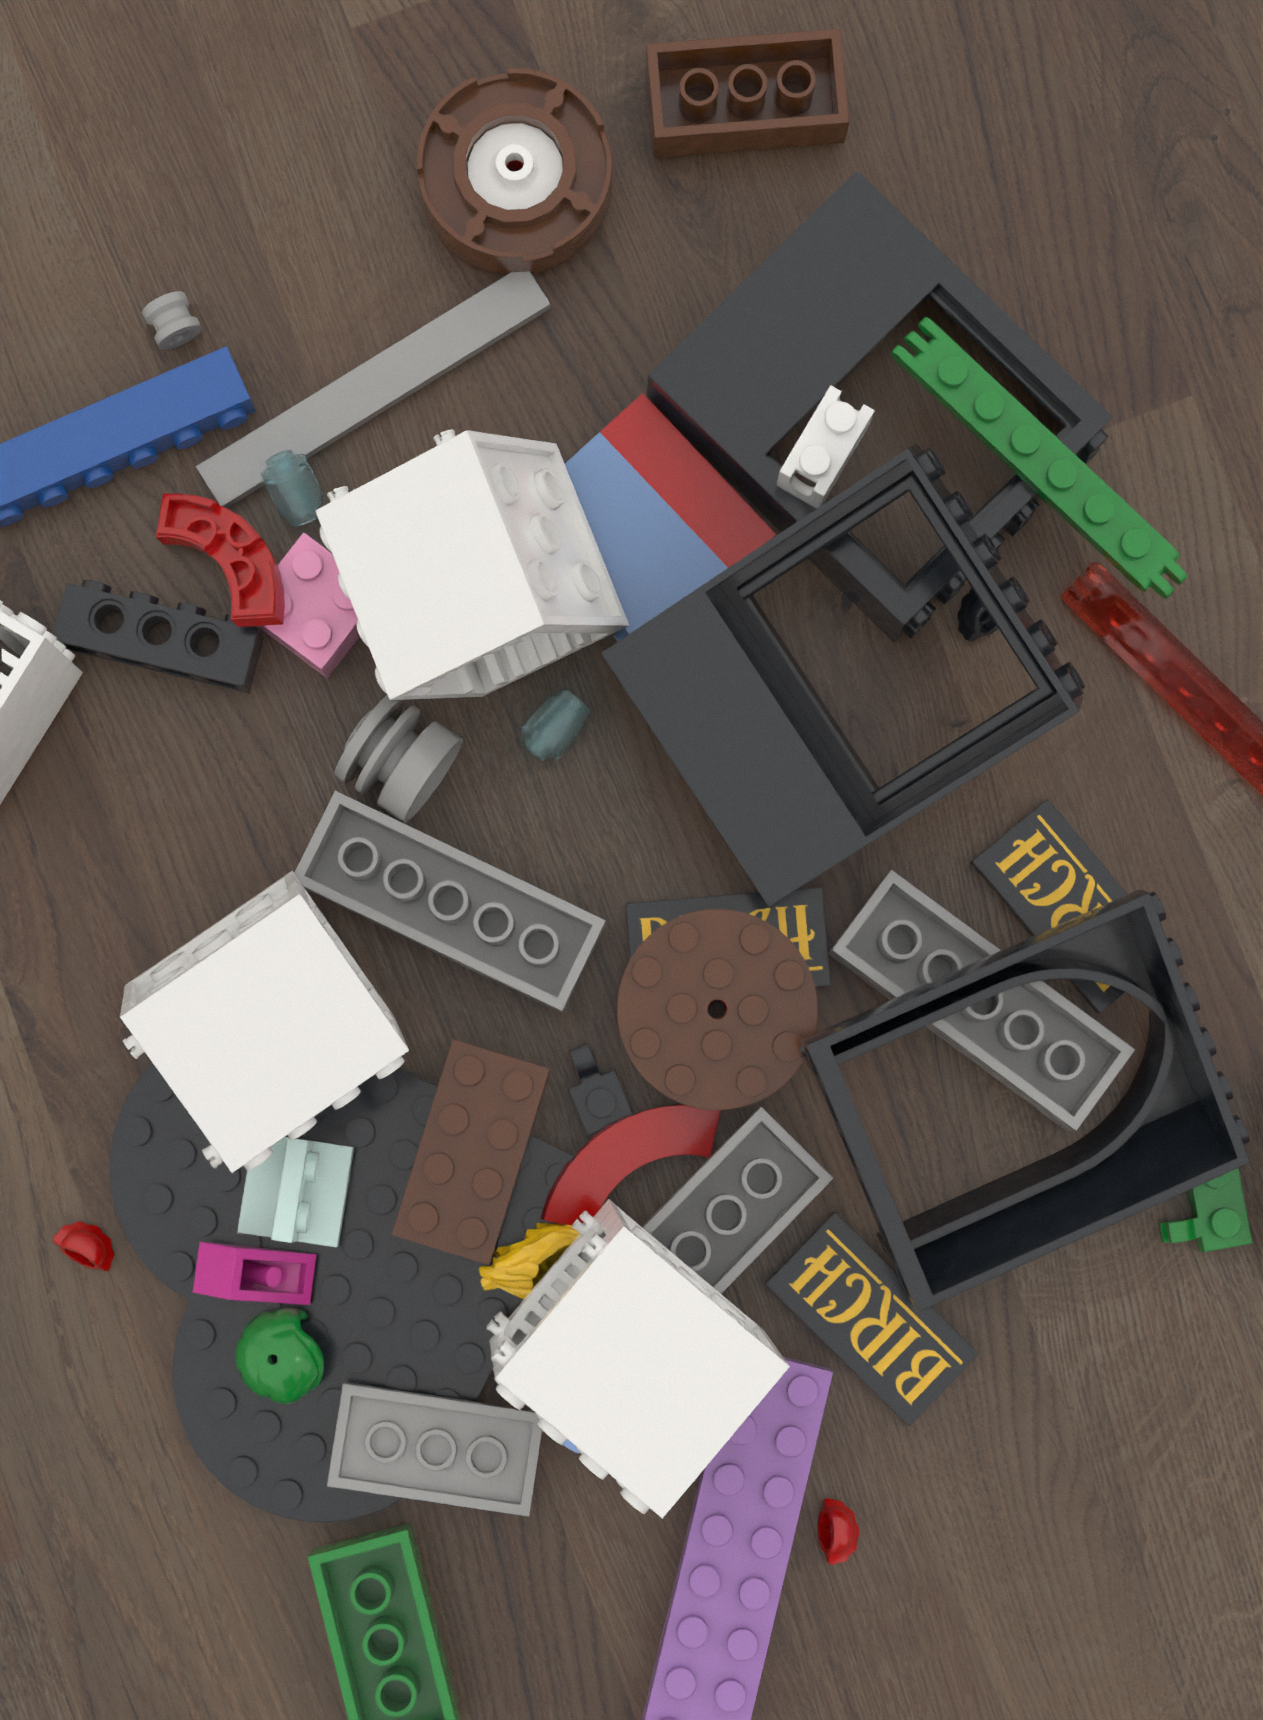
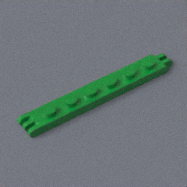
[890,317,1188,599]

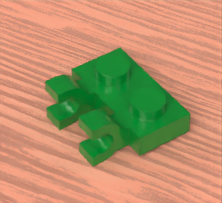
[1158,1168,1253,1252]

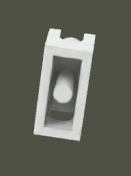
[776,385,875,509]

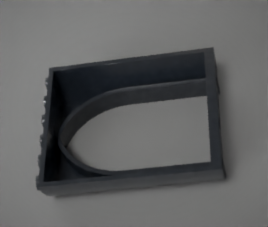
[800,890,1250,1312]

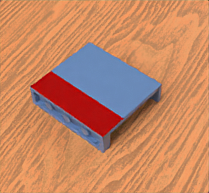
[565,393,777,642]

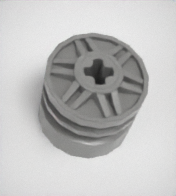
[334,695,463,824]

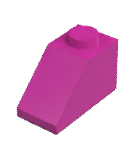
[193,1242,317,1305]

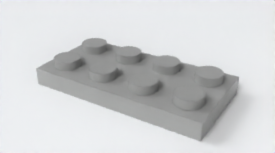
[327,1382,542,1517]

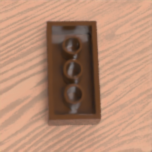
[646,29,849,158]
[392,1039,551,1265]

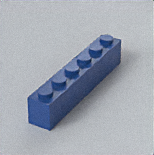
[0,346,256,527]

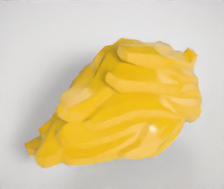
[478,1223,580,1299]

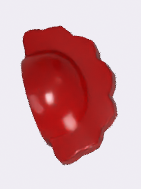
[52,1221,114,1271]
[817,1498,860,1565]

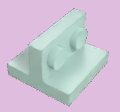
[237,1137,355,1247]

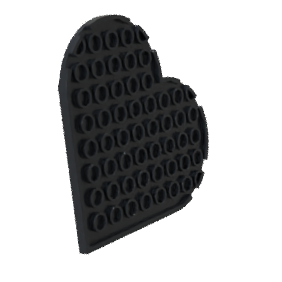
[110,1063,574,1522]

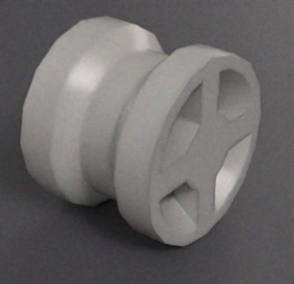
[141,291,202,350]

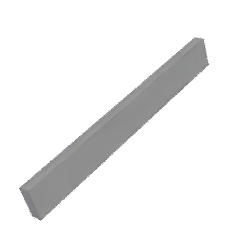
[196,271,551,508]

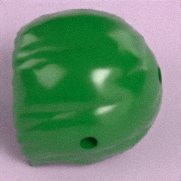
[235,1307,324,1404]

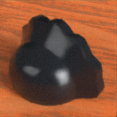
[957,588,998,642]

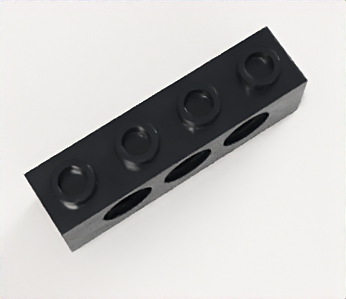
[53,580,264,694]

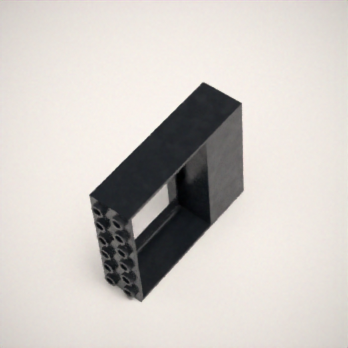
[647,171,1113,643]
[601,443,1085,907]

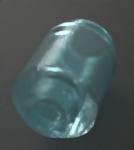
[261,450,325,527]
[520,688,591,762]

